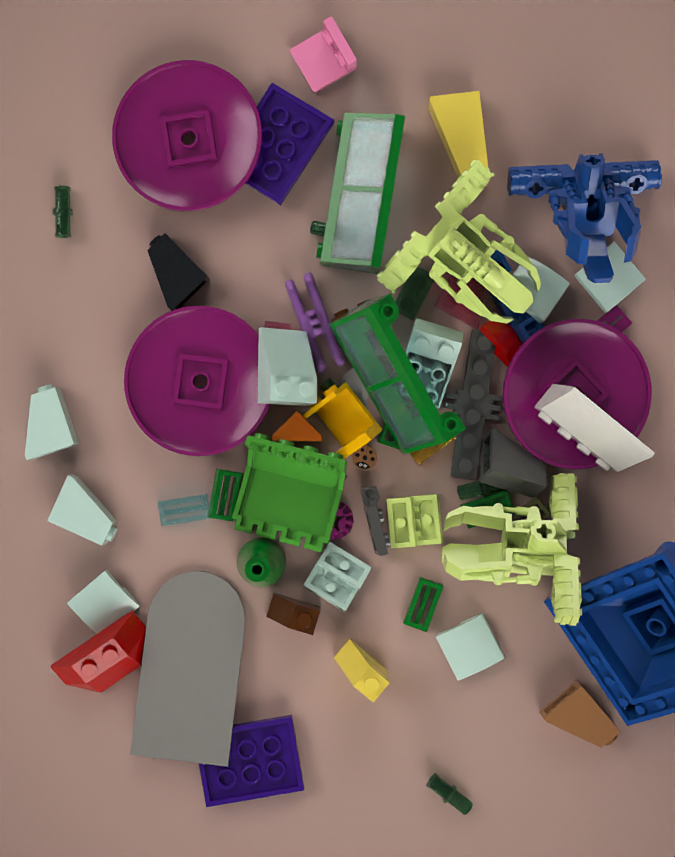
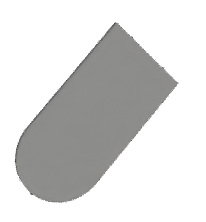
[130,570,246,767]

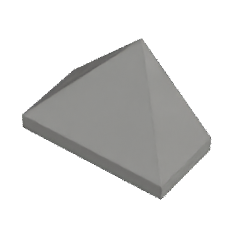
[339,368,368,407]

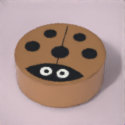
[352,445,377,470]

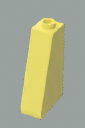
[428,91,490,186]

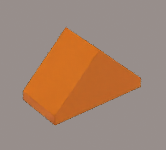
[272,411,322,441]

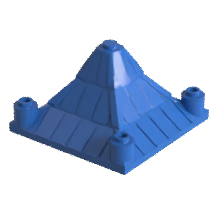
[544,541,675,726]

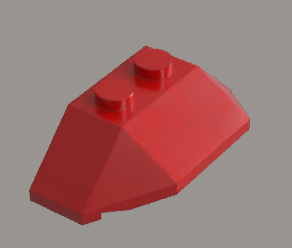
[51,610,146,693]

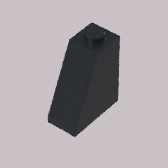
[147,233,210,311]

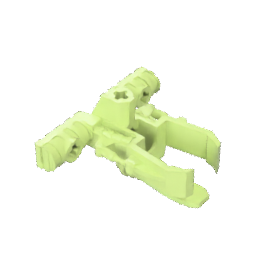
[377,160,541,324]
[442,473,582,626]

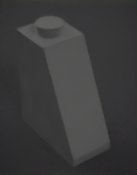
[480,428,548,498]

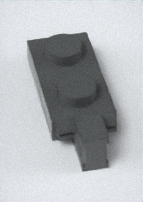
[360,486,391,556]

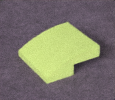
[386,494,444,548]

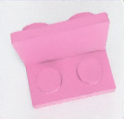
[290,16,357,93]

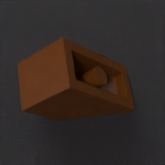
[266,593,321,635]

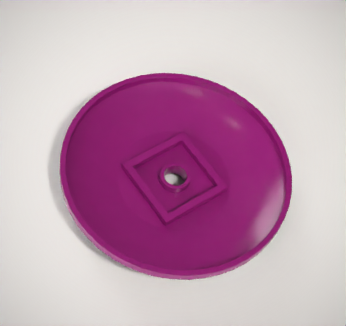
[112,60,262,212]
[124,306,270,456]
[503,319,652,469]

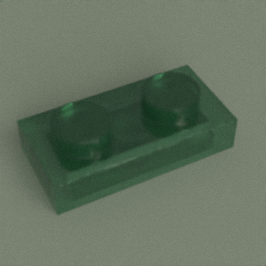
[395,267,434,321]

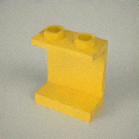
[302,382,382,459]

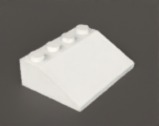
[534,384,655,472]

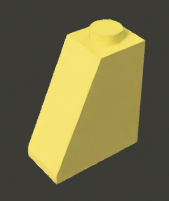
[334,638,390,702]

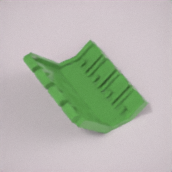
[232,433,348,552]

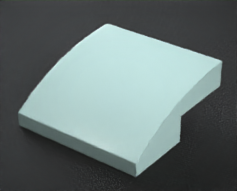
[574,241,646,313]
[512,256,570,323]
[303,542,372,612]
[67,570,140,634]
[436,613,505,681]

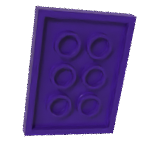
[245,83,335,206]
[199,715,305,807]

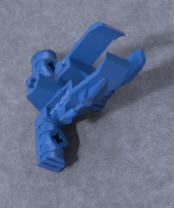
[507,153,662,283]

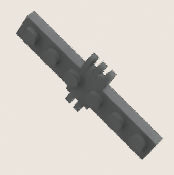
[443,329,503,480]

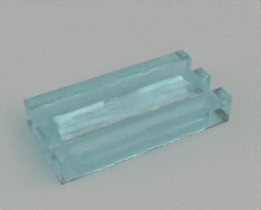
[158,494,210,526]

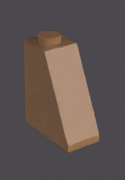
[539,680,620,748]

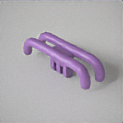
[285,273,345,374]

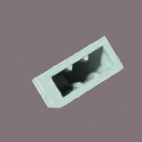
[25,384,80,460]
[47,474,118,545]

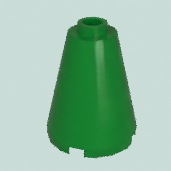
[237,537,286,587]

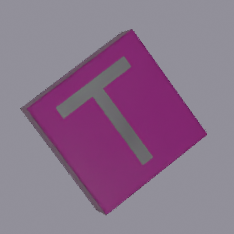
[597,305,632,332]

